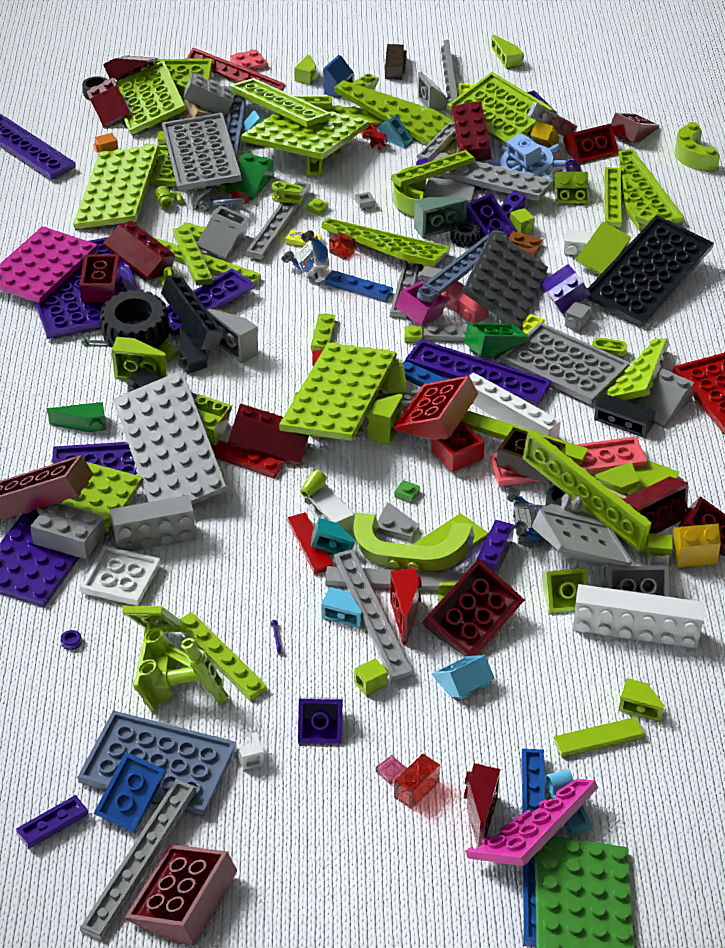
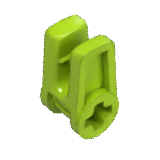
[272,181,303,204]

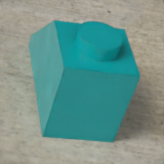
[311,517,355,554]

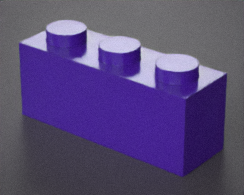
[476,519,514,574]

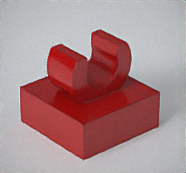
[369,131,388,150]

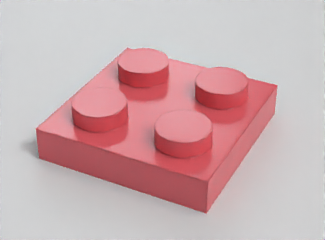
[230,49,268,71]

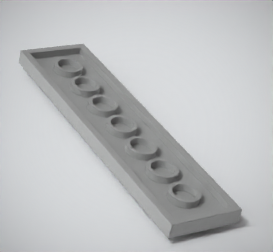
[433,153,553,201]

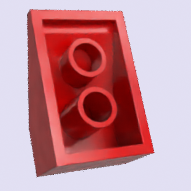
[390,568,422,644]

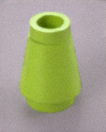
[300,470,327,498]

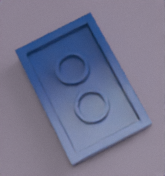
[93,752,167,834]

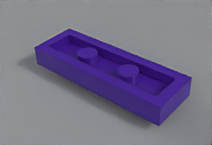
[16,795,88,849]

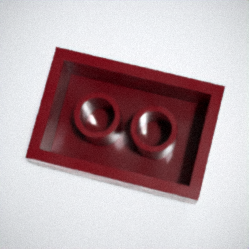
[79,254,121,303]

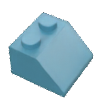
[432,655,495,699]

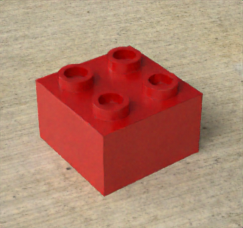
[431,421,485,473]

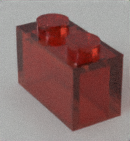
[394,753,440,809]

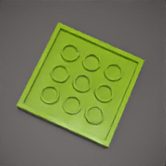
[37,462,143,533]

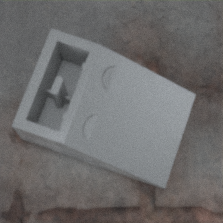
[197,205,249,260]

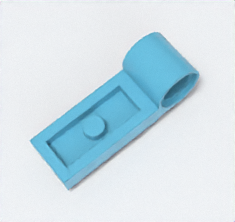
[545,769,592,836]

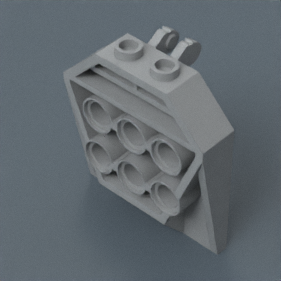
[532,494,633,567]

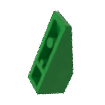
[47,402,106,432]

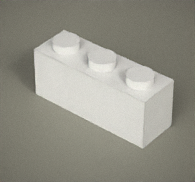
[303,485,355,532]

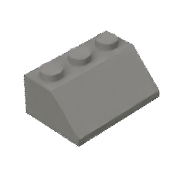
[604,565,669,597]

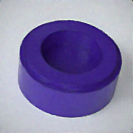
[60,630,82,650]

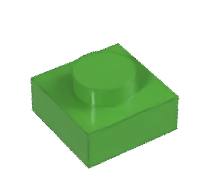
[394,480,420,503]

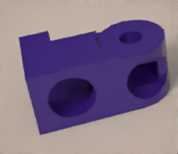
[501,191,525,219]

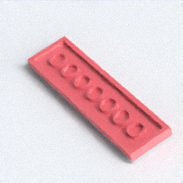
[490,436,647,487]

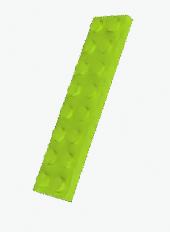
[230,78,331,127]
[523,429,651,552]

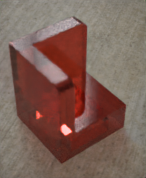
[329,232,355,260]

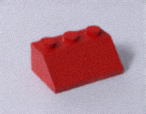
[563,123,619,163]

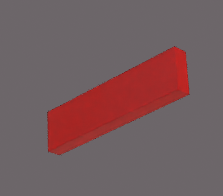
[287,512,333,574]

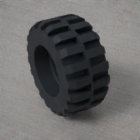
[100,290,170,348]

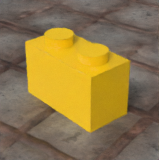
[531,121,559,147]

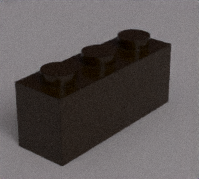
[385,44,407,80]

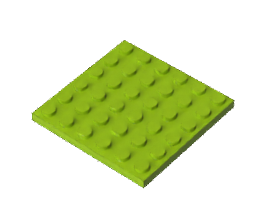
[241,112,369,160]

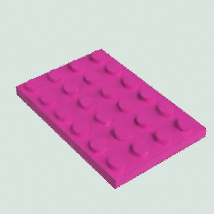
[0,226,98,304]

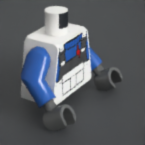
[281,230,330,282]

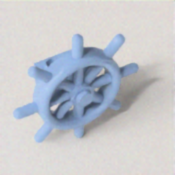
[487,133,567,180]

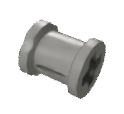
[647,553,669,565]

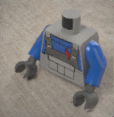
[507,486,545,544]

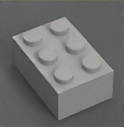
[184,73,233,117]
[30,503,105,560]

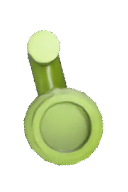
[155,186,184,209]

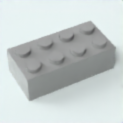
[110,495,196,552]

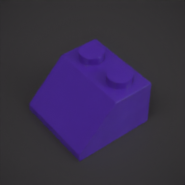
[298,696,343,744]

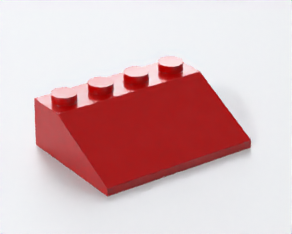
[393,376,478,440]

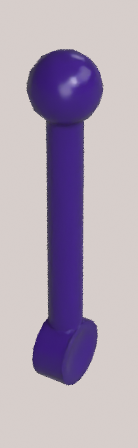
[270,619,282,653]

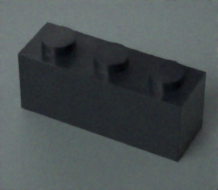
[594,393,656,438]

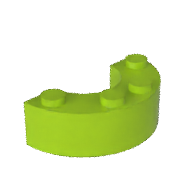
[675,122,720,172]
[392,165,427,217]

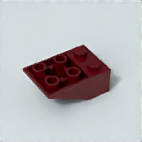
[103,55,158,81]

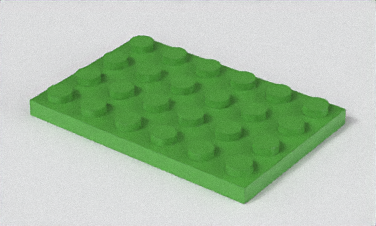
[535,836,634,948]

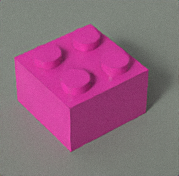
[395,281,448,326]

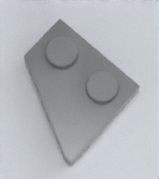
[377,502,418,542]

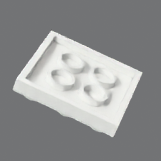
[80,546,161,606]

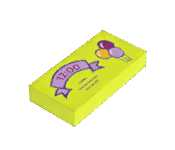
[286,230,322,247]

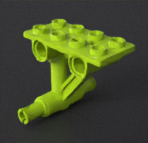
[133,621,229,712]

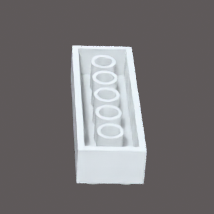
[572,584,705,649]

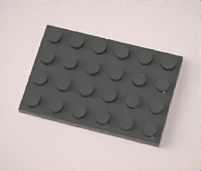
[461,230,548,329]

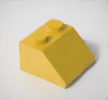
[673,524,721,568]

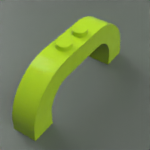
[353,513,475,571]

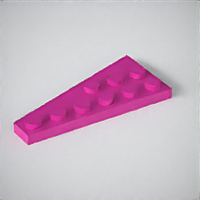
[465,779,598,866]

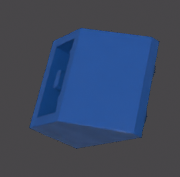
[323,55,354,99]

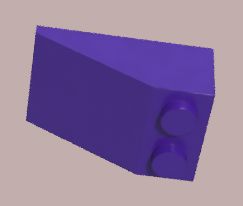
[467,192,518,238]
[541,264,591,314]

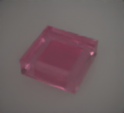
[375,755,407,785]

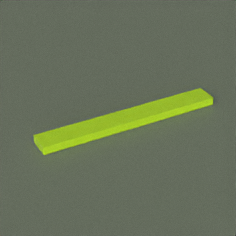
[460,410,588,465]

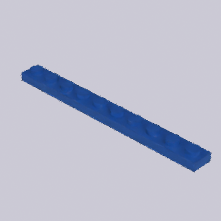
[521,748,545,947]

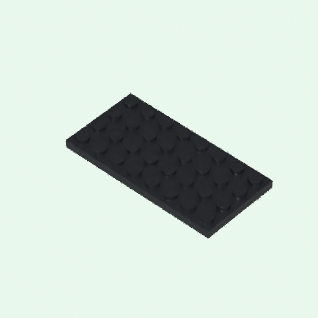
[586,215,714,327]

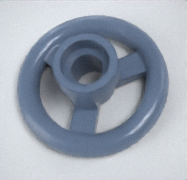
[213,198,245,212]

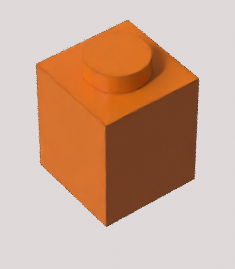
[93,133,118,154]

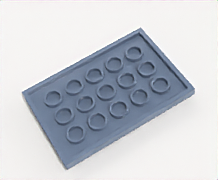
[77,710,237,816]

